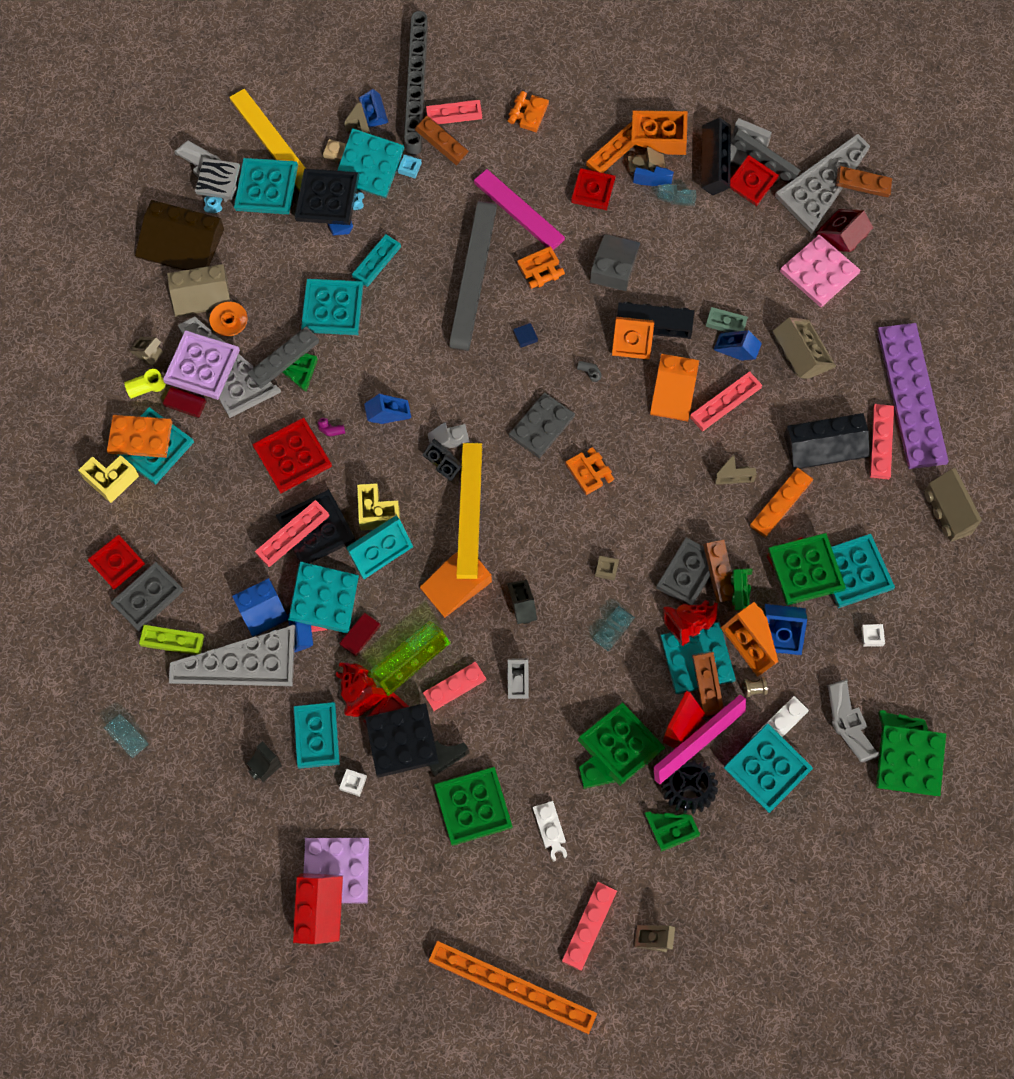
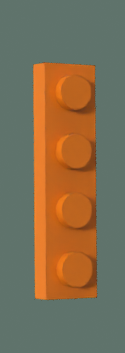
[586,121,634,173]
[750,468,813,538]

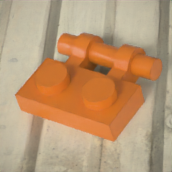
[508,91,549,133]
[517,246,565,289]
[565,447,614,495]

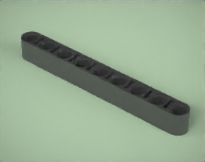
[404,11,428,155]
[450,201,497,351]

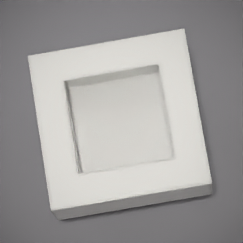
[861,624,885,647]
[339,769,367,797]

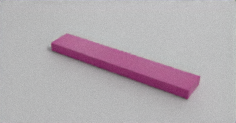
[474,169,565,250]
[654,695,746,784]

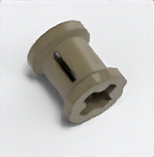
[743,677,768,698]

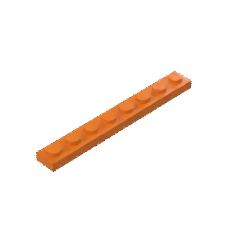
[428,941,597,1035]

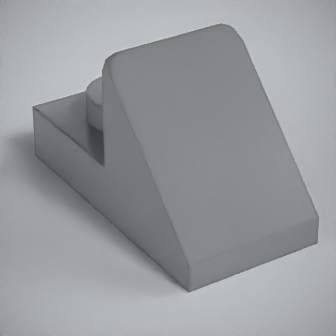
[428,422,470,449]
[508,658,529,699]

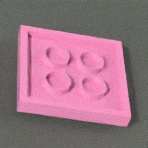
[780,235,860,307]

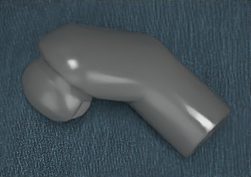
[577,360,601,382]

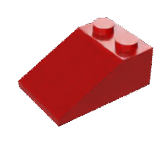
[663,691,706,749]

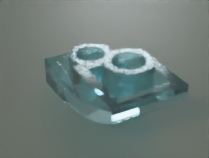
[657,184,696,206]
[593,606,635,652]
[103,714,149,759]

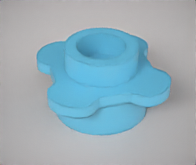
[353,192,364,210]
[204,196,222,213]

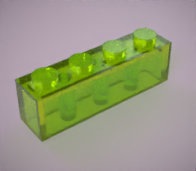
[368,620,451,696]

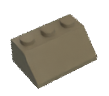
[167,264,231,317]
[773,317,836,379]
[925,468,982,542]

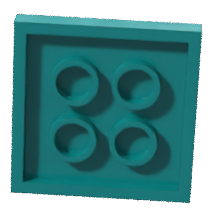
[337,128,405,198]
[234,158,298,215]
[301,279,364,335]
[115,407,194,485]
[832,534,895,608]
[288,562,359,633]
[660,622,736,694]
[723,723,813,813]

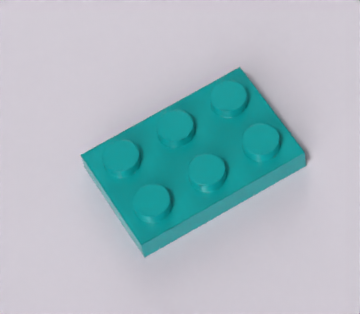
[346,516,413,579]
[294,702,340,769]

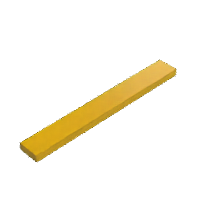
[229,88,306,192]
[457,443,482,579]

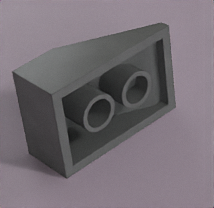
[590,234,641,291]

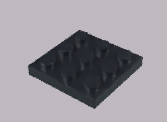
[295,169,359,225]
[276,489,356,564]
[365,703,439,778]

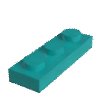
[352,234,401,287]

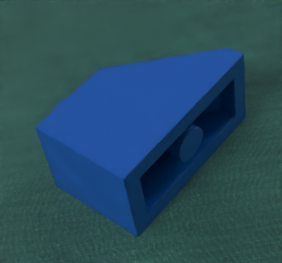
[714,330,762,361]
[364,394,411,424]

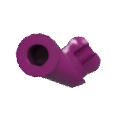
[318,418,346,437]

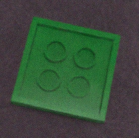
[768,533,846,605]
[578,702,665,786]
[876,725,946,796]
[434,767,513,846]

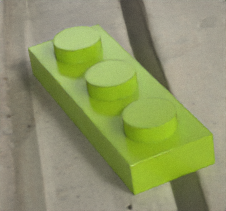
[139,625,205,655]

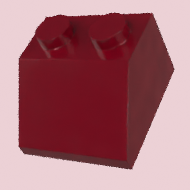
[816,209,873,252]

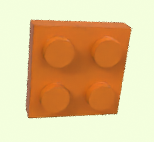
[612,317,654,359]

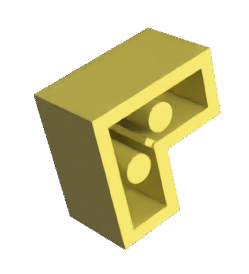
[78,455,139,503]
[357,484,400,530]

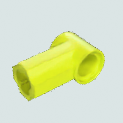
[124,369,166,399]

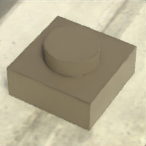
[595,556,619,581]

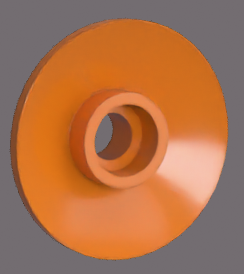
[209,302,248,336]

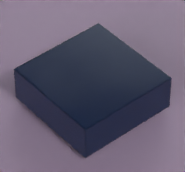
[513,323,538,348]

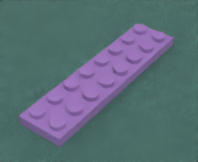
[877,323,949,469]

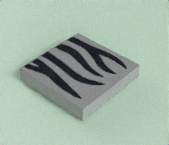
[195,158,240,200]

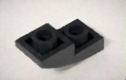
[422,439,462,481]

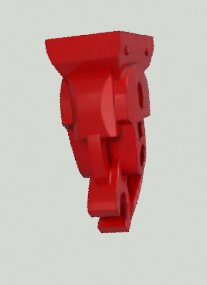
[663,600,718,646]
[336,663,387,717]

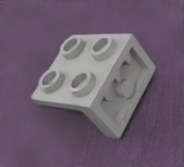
[731,118,772,166]

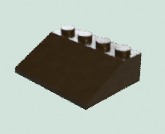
[135,200,224,270]

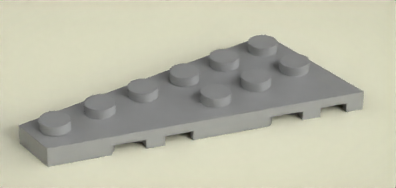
[775,134,870,234]
[178,317,281,418]
[169,625,295,686]

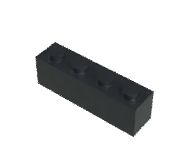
[701,117,731,195]
[617,302,694,339]

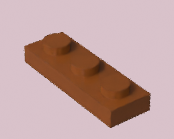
[415,116,469,166]
[836,166,892,197]
[703,540,734,603]
[692,651,723,716]

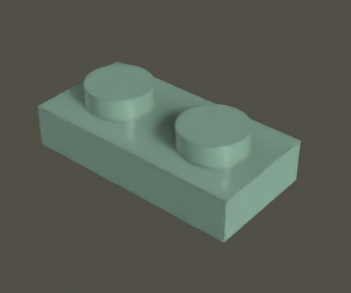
[706,307,748,333]

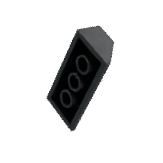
[784,413,870,470]

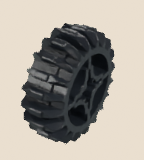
[661,758,718,814]

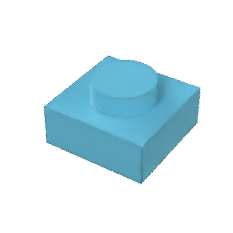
[398,155,422,178]

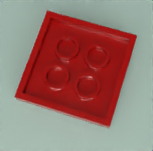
[252,418,332,494]

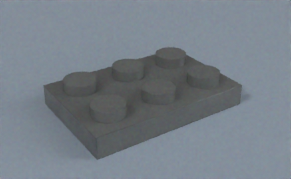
[509,392,575,459]
[656,537,710,605]
[110,562,184,632]

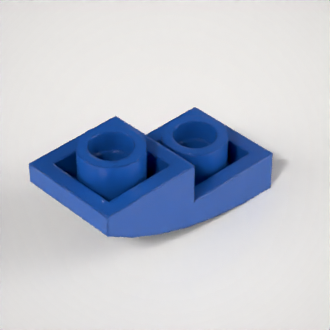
[633,166,674,186]

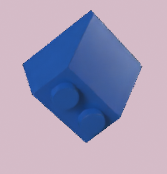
[232,578,288,637]
[764,604,807,655]

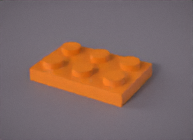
[107,415,172,458]

